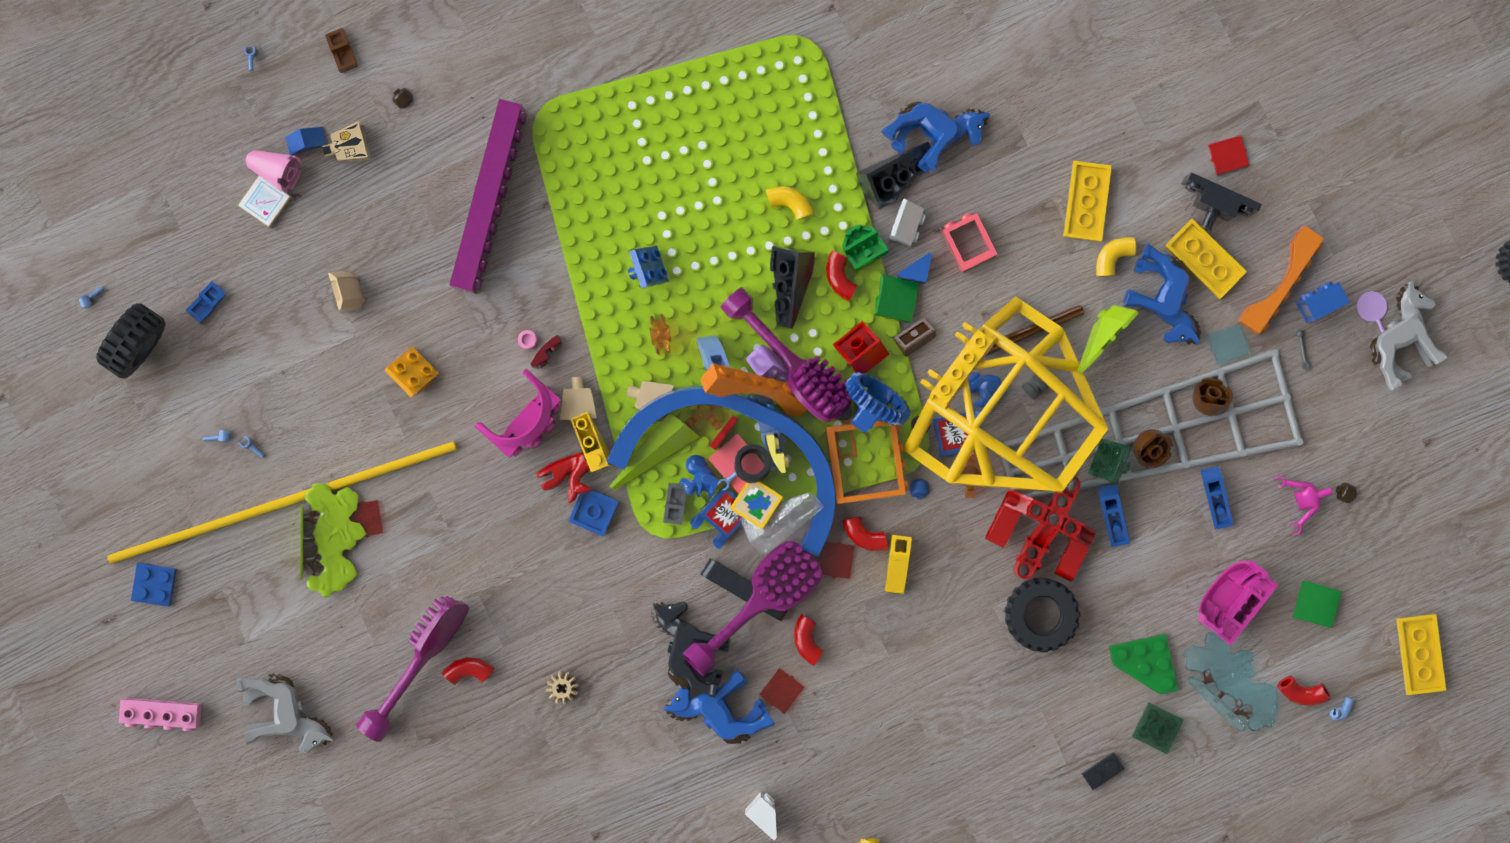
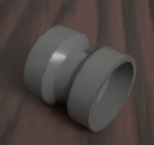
[1022,374,1049,400]

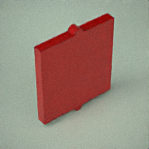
[1208,135,1249,175]

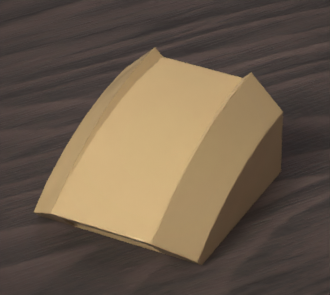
[328,271,366,313]

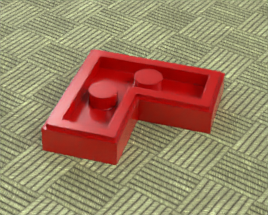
[709,415,738,450]

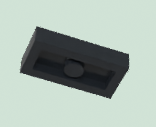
[1081,752,1125,790]

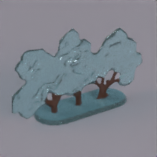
[1183,632,1277,731]

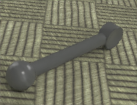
[1296,330,1310,370]

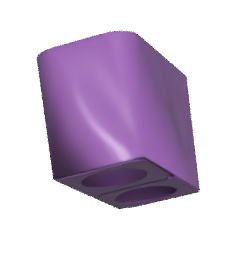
[745,346,788,382]

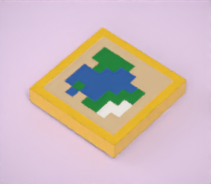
[730,482,784,530]

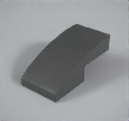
[663,482,687,525]

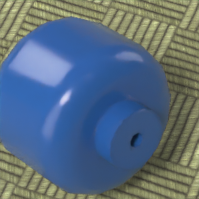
[910,479,929,500]

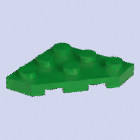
[1109,634,1178,694]

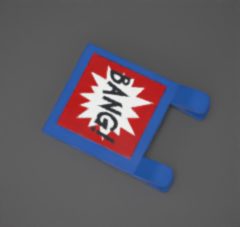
[933,409,983,457]
[690,485,745,549]

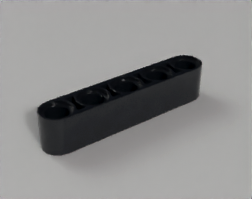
[700,558,788,622]

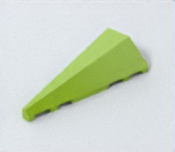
[609,412,699,491]

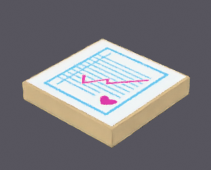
[237,175,292,228]

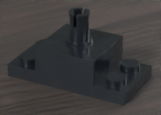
[1181,172,1262,232]

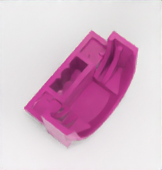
[474,369,562,458]
[1196,560,1279,646]

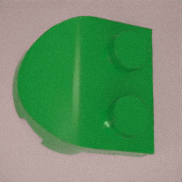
[842,225,890,272]

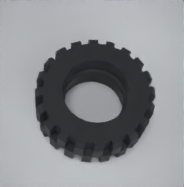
[96,303,166,379]
[1004,578,1081,652]

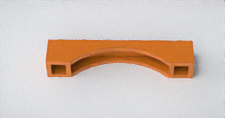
[1237,226,1324,335]
[701,363,807,417]

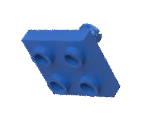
[628,245,669,288]

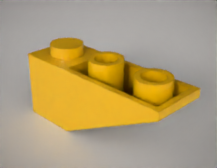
[570,412,612,472]
[885,534,912,594]

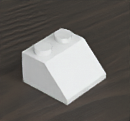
[889,199,926,247]
[745,792,777,840]

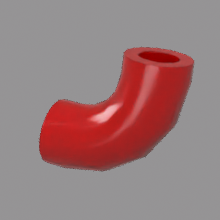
[826,251,857,302]
[842,516,888,551]
[794,614,824,666]
[441,657,495,685]
[1277,676,1331,706]

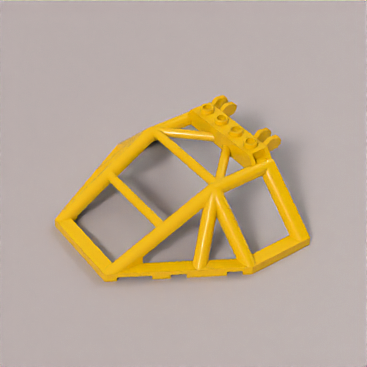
[903,296,1108,493]

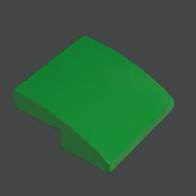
[875,274,918,323]
[1292,580,1342,628]

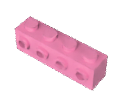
[119,698,202,731]

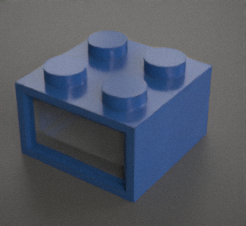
[1296,281,1350,323]

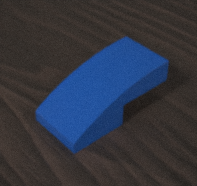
[186,281,226,324]

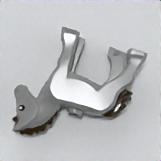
[1370,280,1448,391]
[237,673,335,754]

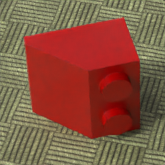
[833,321,890,374]

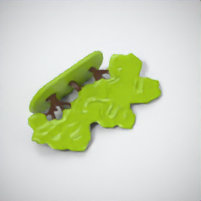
[300,483,367,598]

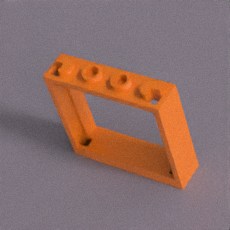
[826,421,908,504]

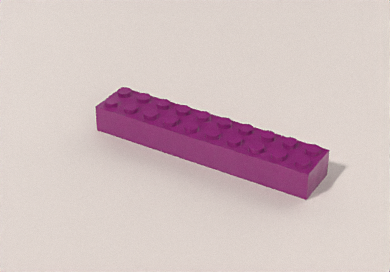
[449,99,527,294]

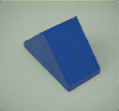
[285,127,327,155]
[896,252,932,284]

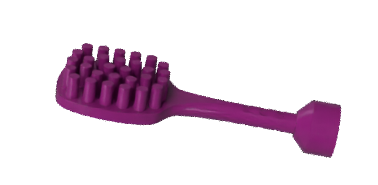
[720,287,852,422]
[682,541,823,676]
[356,596,469,742]

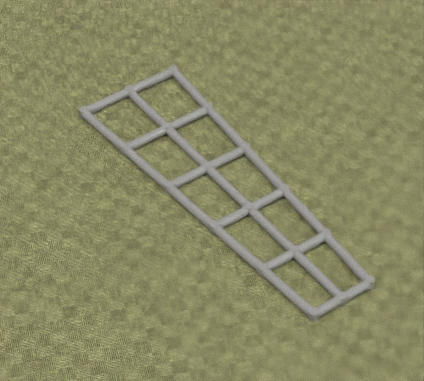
[1001,349,1303,499]

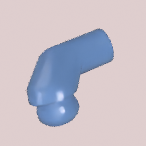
[1330,697,1355,721]

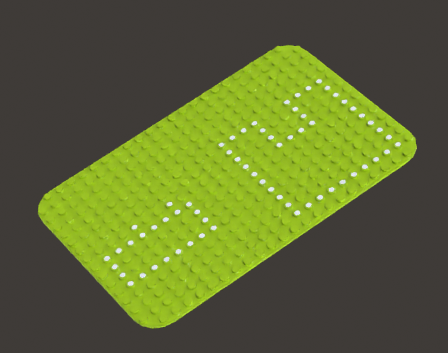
[532,35,929,539]

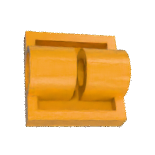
[385,346,439,398]

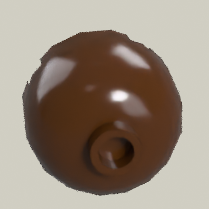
[1192,378,1233,416]
[1133,429,1173,468]

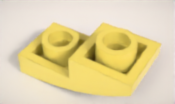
[766,433,789,473]

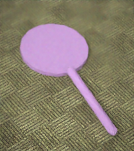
[1356,291,1387,332]

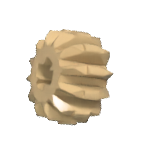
[546,671,579,704]

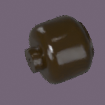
[392,88,413,109]
[1336,482,1357,503]

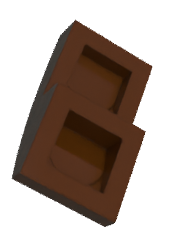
[325,28,358,73]

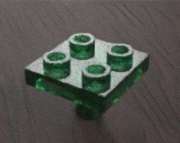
[1088,438,1132,484]
[1131,702,1184,754]

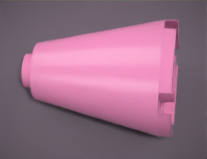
[246,150,302,193]

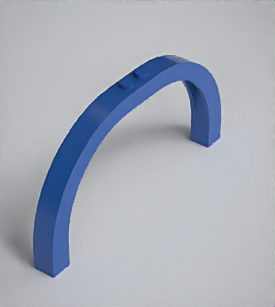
[607,386,835,556]

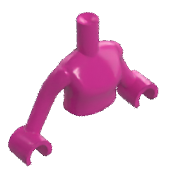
[1274,475,1332,535]

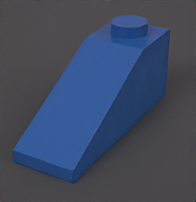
[1200,466,1234,530]
[1098,483,1130,547]

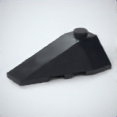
[856,142,931,209]
[770,246,815,329]

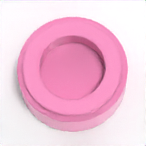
[518,330,538,350]

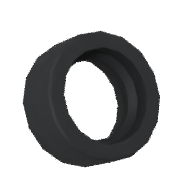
[734,444,771,483]

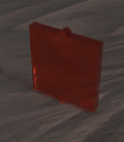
[349,500,383,538]
[820,541,854,579]
[759,668,804,714]

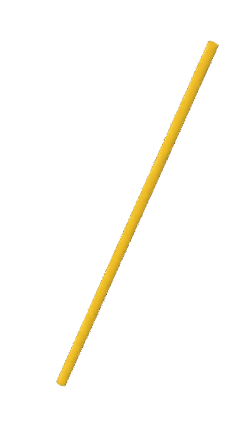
[107,441,457,564]

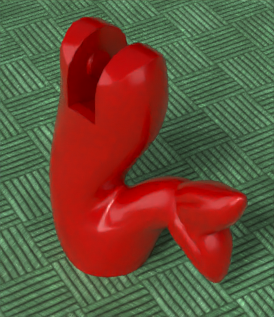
[536,451,592,504]

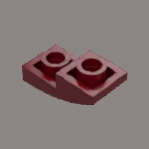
[530,335,562,369]

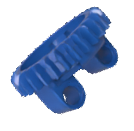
[845,372,911,433]

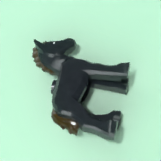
[651,601,731,698]

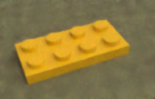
[1063,161,1112,242]
[1164,218,1247,299]
[1396,614,1446,695]

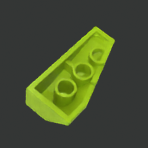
[1077,305,1139,375]

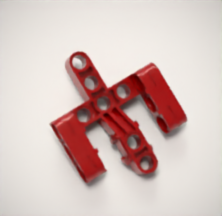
[985,477,1097,582]

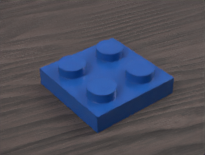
[568,489,619,537]
[131,563,177,607]

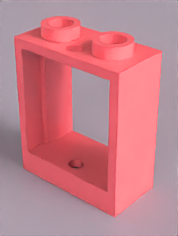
[941,212,997,273]

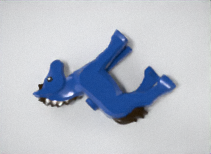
[881,102,990,173]
[1123,244,1201,345]
[663,669,776,744]

